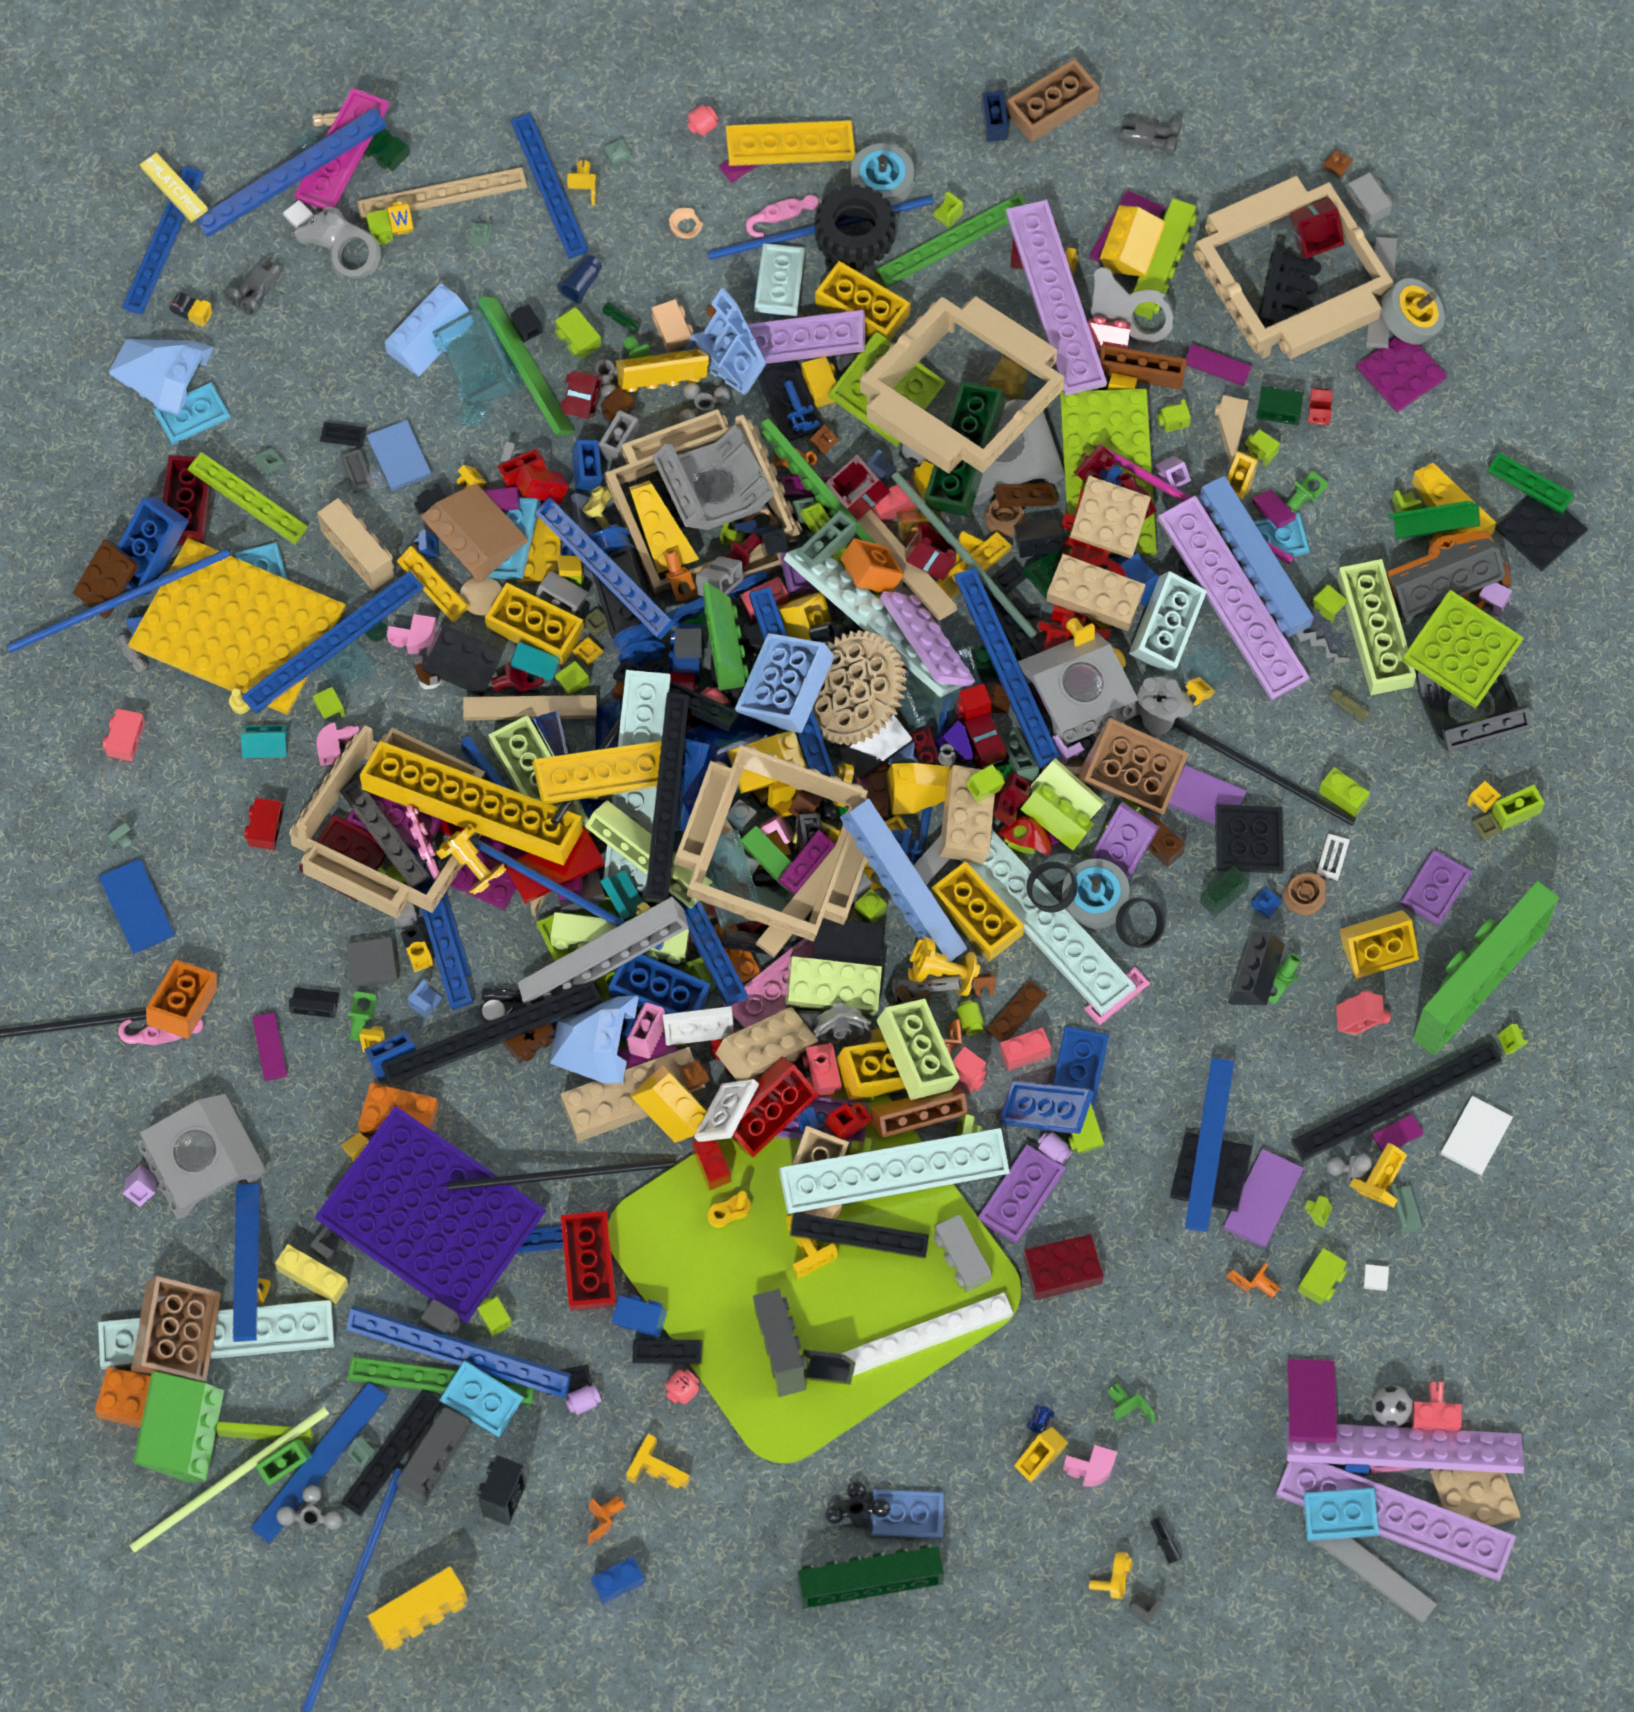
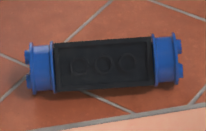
[589,524,665,666]

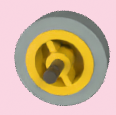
[1381,278,1445,344]

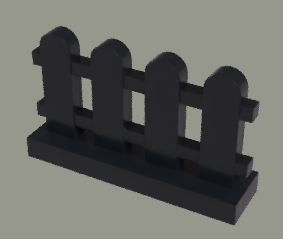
[1258,243,1321,327]

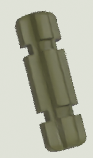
[1330,689,1370,722]

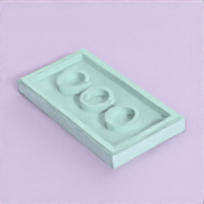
[754,243,805,316]

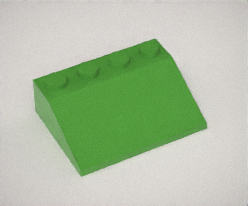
[703,582,748,690]
[133,1372,224,1483]

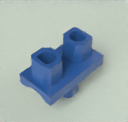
[892,829,924,863]

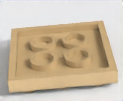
[1069,476,1151,558]
[1429,1469,1521,1526]

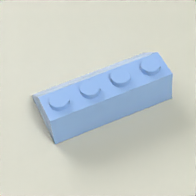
[385,283,475,377]

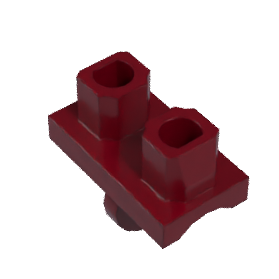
[1074,443,1116,484]
[910,727,941,765]

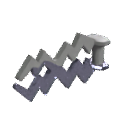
[1296,609,1356,664]

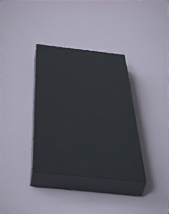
[757,360,823,442]

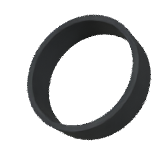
[1026,861,1078,913]
[1116,898,1165,948]

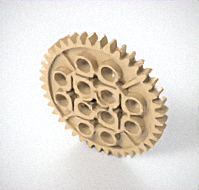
[812,630,907,745]

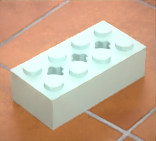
[1129,571,1207,673]

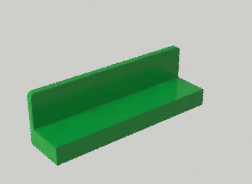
[1487,452,1574,515]
[1388,501,1480,539]

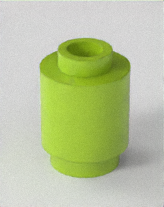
[956,1000,984,1036]

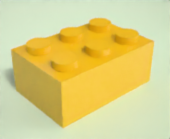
[836,1041,907,1100]

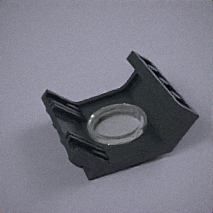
[1415,669,1532,752]

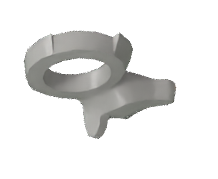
[295,206,381,279]
[1091,267,1174,343]

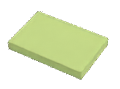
[1030,758,1105,819]

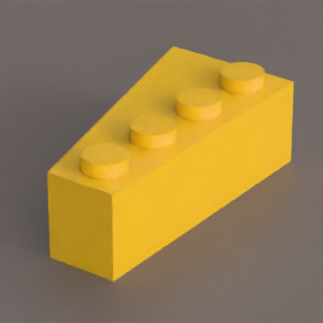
[1412,463,1496,535]
[629,481,699,573]

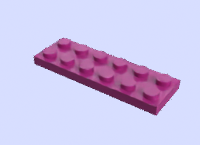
[294,88,390,210]

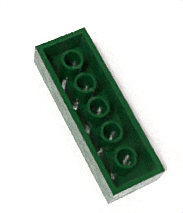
[924,381,1007,517]
[798,1544,944,1609]

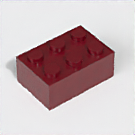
[1023,1234,1103,1300]

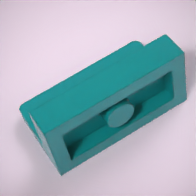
[511,642,560,681]
[241,725,287,759]
[600,870,642,921]

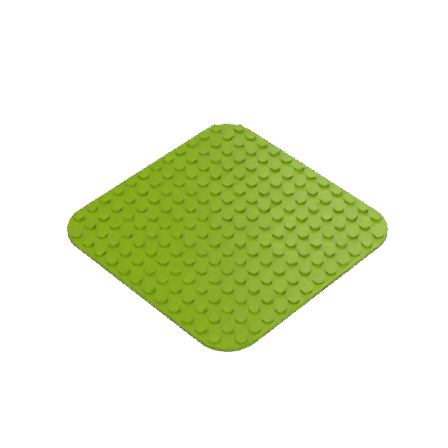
[608,1069,1021,1464]

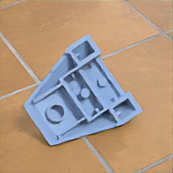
[684,288,766,395]
[109,339,214,415]
[550,996,639,1084]

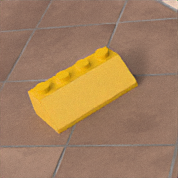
[616,349,709,392]

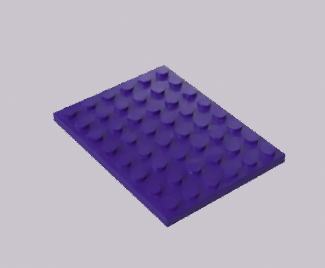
[314,1106,546,1324]

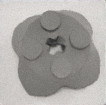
[1134,676,1193,737]
[814,1003,872,1049]

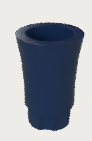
[557,255,602,304]

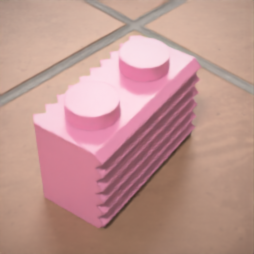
[626,1003,665,1059]

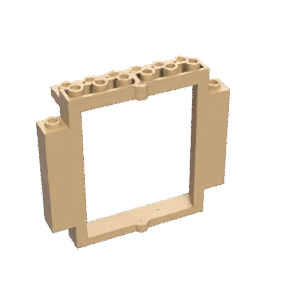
[1193,176,1393,359]
[860,296,1064,474]
[605,409,802,604]
[289,725,485,919]
[673,745,868,941]

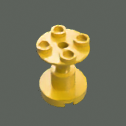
[435,823,506,895]
[908,937,980,996]

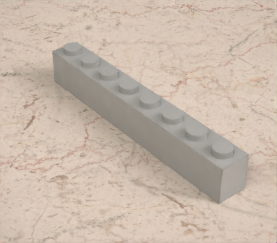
[518,897,689,1006]

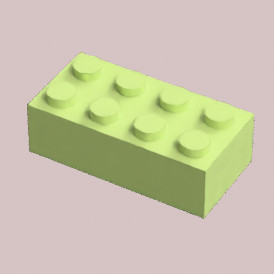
[785,956,882,1016]
[877,999,960,1100]

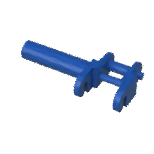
[784,381,819,431]

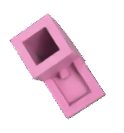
[387,614,437,654]
[316,722,360,766]
[1063,1445,1117,1486]

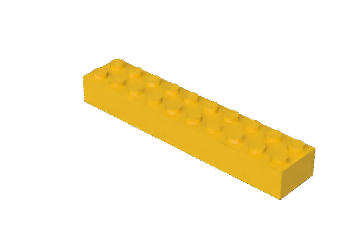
[360,741,583,865]

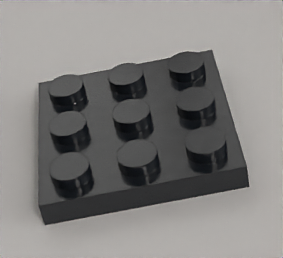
[1495,496,1588,572]
[1215,804,1284,874]
[1170,1132,1253,1212]

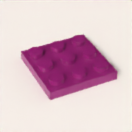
[1356,337,1447,413]
[450,835,529,911]

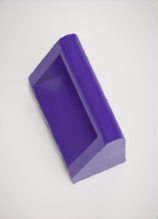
[935,721,973,764]

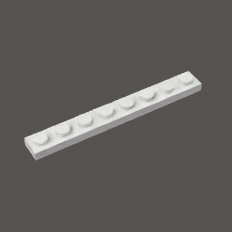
[841,1293,1013,1376]

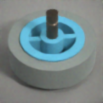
[851,143,914,206]
[1062,859,1130,929]

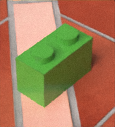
[256,1438,313,1486]

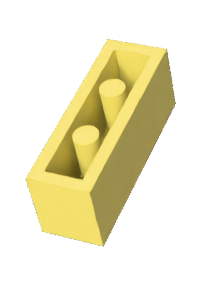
[275,1244,348,1305]

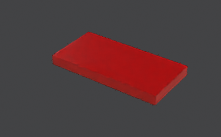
[504,826,605,904]

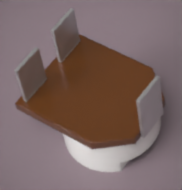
[413,654,442,690]

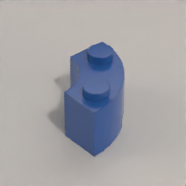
[1111,551,1159,607]

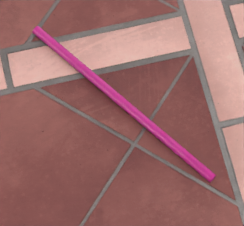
[1106,448,1294,565]

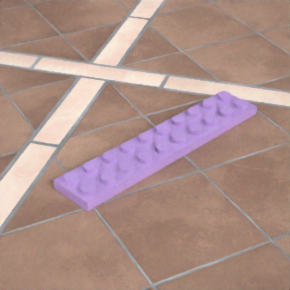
[1006,200,1107,396]
[1157,495,1310,701]
[1286,1422,1524,1474]
[1276,1461,1516,1582]

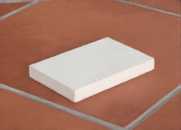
[663,1006,734,1046]
[694,1079,759,1142]
[1441,1096,1513,1176]

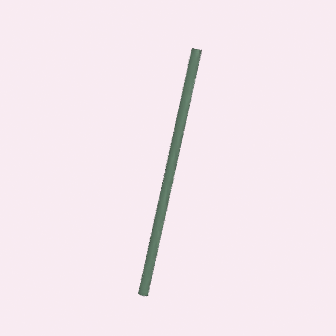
[892,471,1037,638]

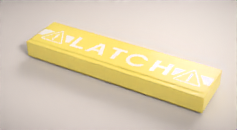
[140,153,208,223]

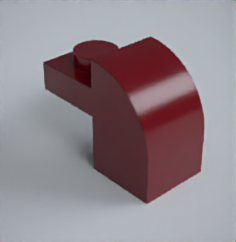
[993,772,1032,826]

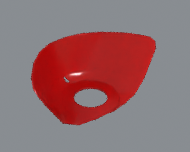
[996,816,1051,856]

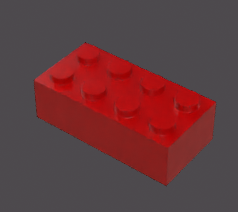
[731,1056,819,1158]
[560,1211,616,1311]

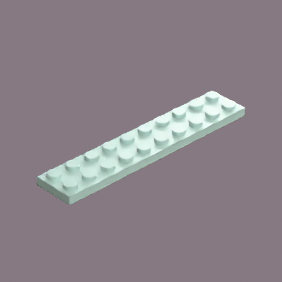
[784,547,963,697]
[603,670,671,893]
[959,829,1136,1016]
[779,1128,1009,1214]
[98,1300,334,1369]

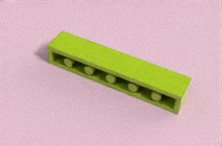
[1133,198,1198,320]

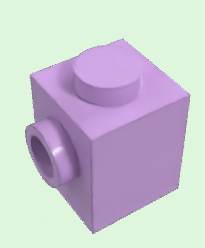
[1155,456,1191,488]

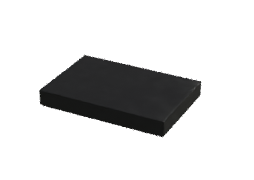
[812,918,882,966]

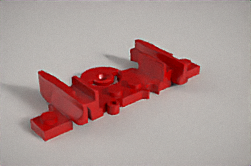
[1038,488,1127,651]

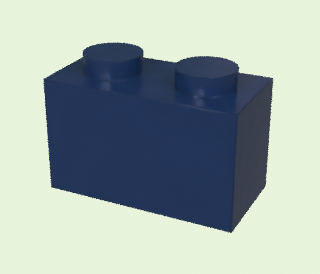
[981,91,1008,142]

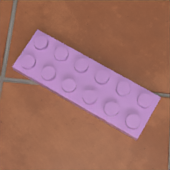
[747,310,865,364]
[880,591,975,687]

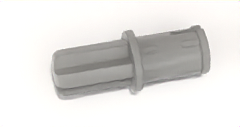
[938,744,956,767]

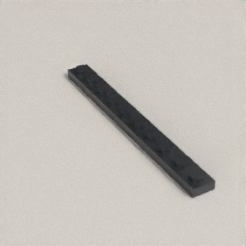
[983,579,1097,763]
[644,693,689,903]
[381,981,602,1087]
[1291,1041,1502,1162]

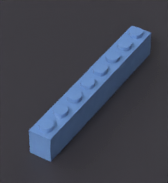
[1199,476,1314,637]
[840,798,967,962]

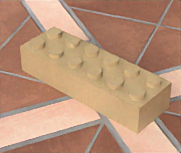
[561,1047,706,1142]

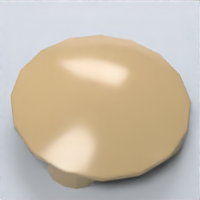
[460,576,502,616]

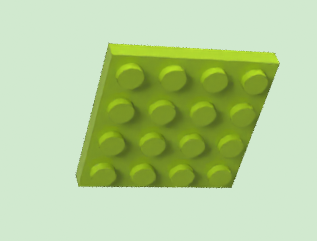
[828,331,945,447]
[1402,590,1524,709]

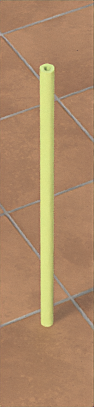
[129,1407,329,1553]

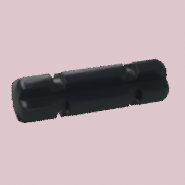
[482,988,524,1003]

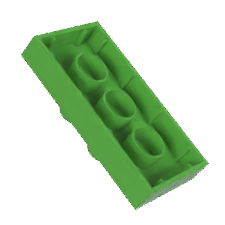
[1413,881,1559,1056]

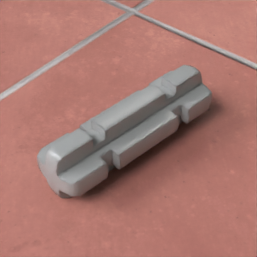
[116,634,148,672]

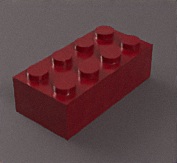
[162,455,212,546]

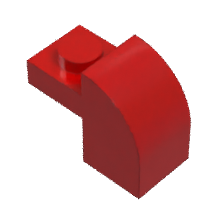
[1307,387,1333,425]
[825,1102,873,1141]

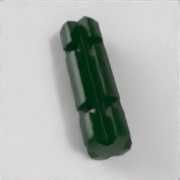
[602,302,640,333]

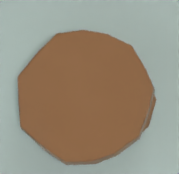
[984,499,1025,537]
[1282,873,1326,916]

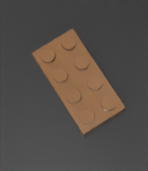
[1006,59,1100,143]

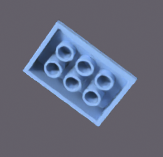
[735,633,835,733]

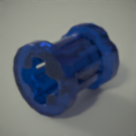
[1026,1404,1055,1434]

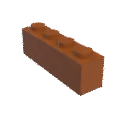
[1099,345,1187,390]
[870,1085,968,1138]

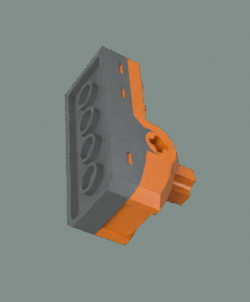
[1387,531,1506,619]

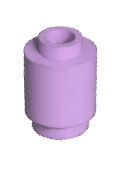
[1038,1132,1073,1165]
[565,1385,602,1415]

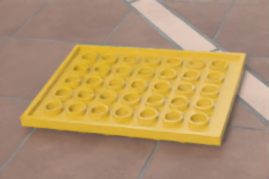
[128,538,346,715]

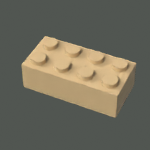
[317,498,395,592]
[1046,554,1146,632]
[939,765,995,864]
[715,1007,819,1081]

